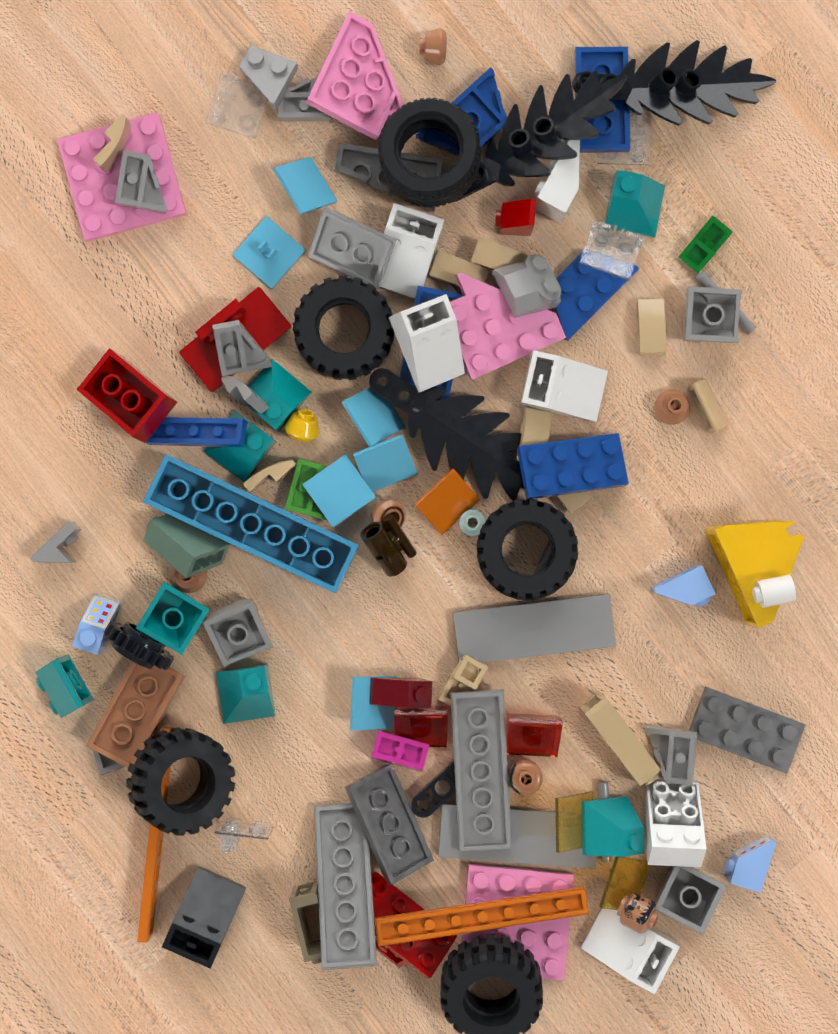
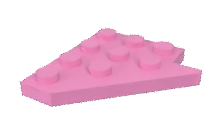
[306,11,403,140]
[450,273,566,380]

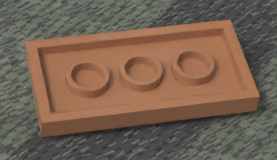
[86,661,185,768]

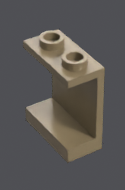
[289,881,322,964]

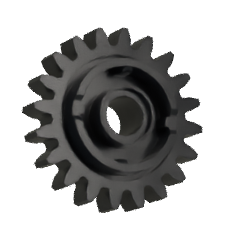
[104,621,174,670]

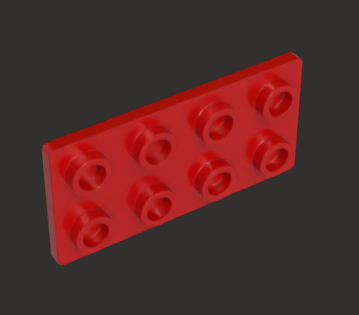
[179,287,292,392]
[371,872,457,979]

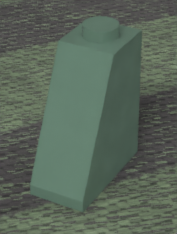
[143,514,230,578]

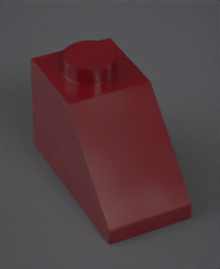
[370,678,433,708]

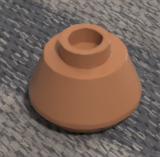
[420,28,447,66]
[654,389,690,425]
[371,500,406,531]
[171,567,207,593]

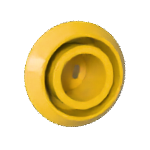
[284,409,320,442]

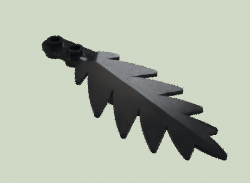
[572,40,776,126]
[452,71,628,202]
[369,368,524,501]

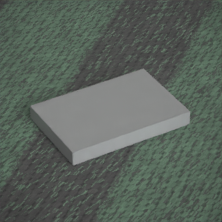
[308,207,397,289]

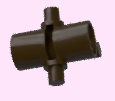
[360,514,417,577]

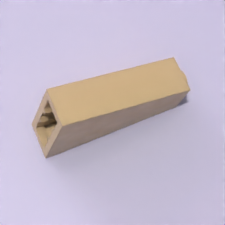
[579,692,661,786]

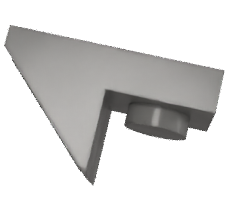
[30,521,81,563]

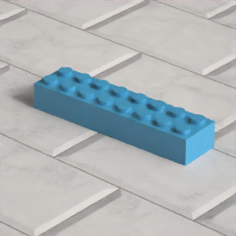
[143,454,360,593]

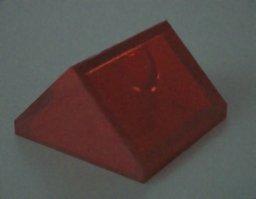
[394,706,448,747]
[506,713,563,757]

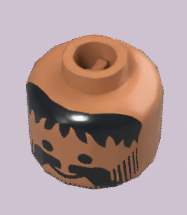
[508,758,543,795]
[617,893,659,934]

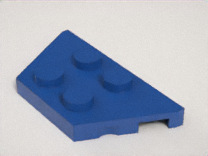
[416,67,507,155]
[555,249,640,341]

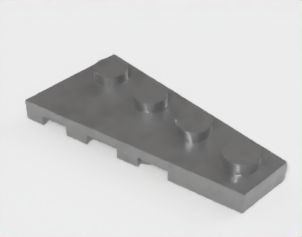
[335,143,443,213]

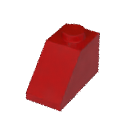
[495,198,536,236]

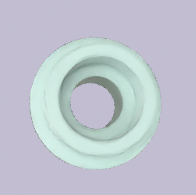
[459,510,486,536]

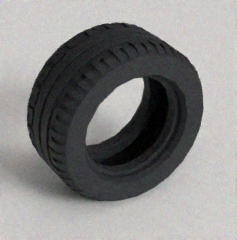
[378,98,481,208]

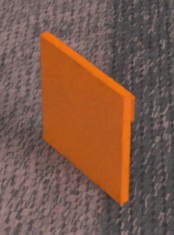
[414,469,480,535]

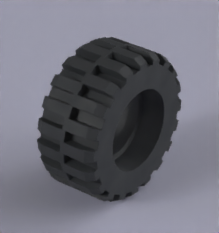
[293,276,394,380]
[477,499,578,600]
[126,727,235,836]
[440,934,543,1034]

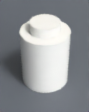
[752,575,796,608]

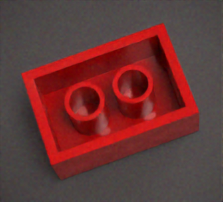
[76,348,178,443]

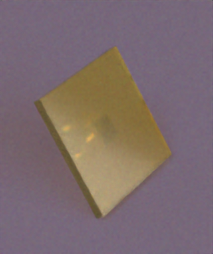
[555,791,594,853]
[599,857,651,910]

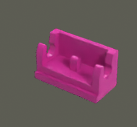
[371,731,430,772]

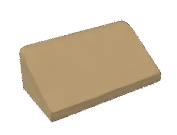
[689,379,728,433]

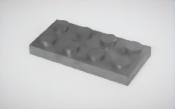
[689,686,806,774]
[345,764,434,885]

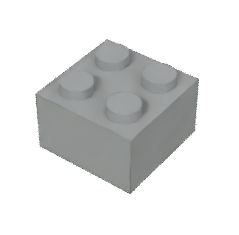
[654,866,727,934]

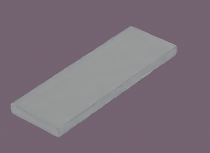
[453,594,616,662]
[450,689,512,852]
[314,803,377,971]
[438,803,597,869]

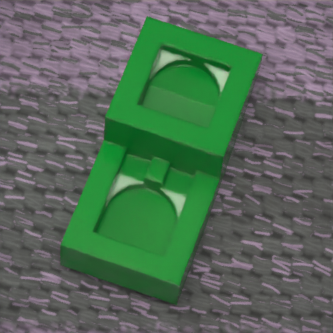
[678,216,733,273]

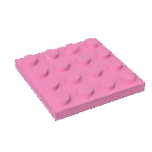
[57,112,187,242]
[461,863,574,981]

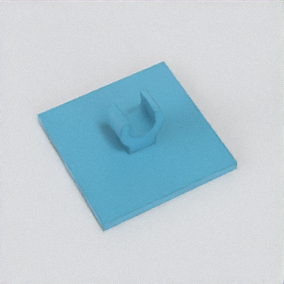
[273,157,337,215]
[232,216,306,289]
[341,383,406,447]
[353,434,418,492]
[302,454,376,527]
[350,676,396,731]

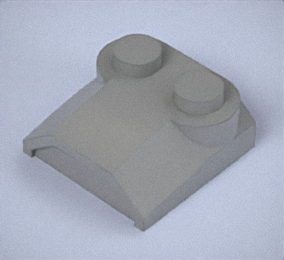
[492,254,561,318]
[684,286,742,343]
[203,599,273,668]

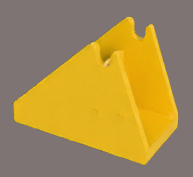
[704,520,804,629]

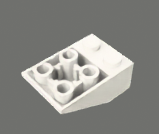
[532,140,580,224]
[380,203,444,299]
[389,294,465,393]
[520,350,608,422]
[646,780,706,867]
[580,901,680,994]

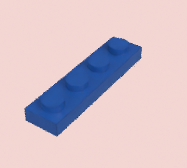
[146,417,248,447]

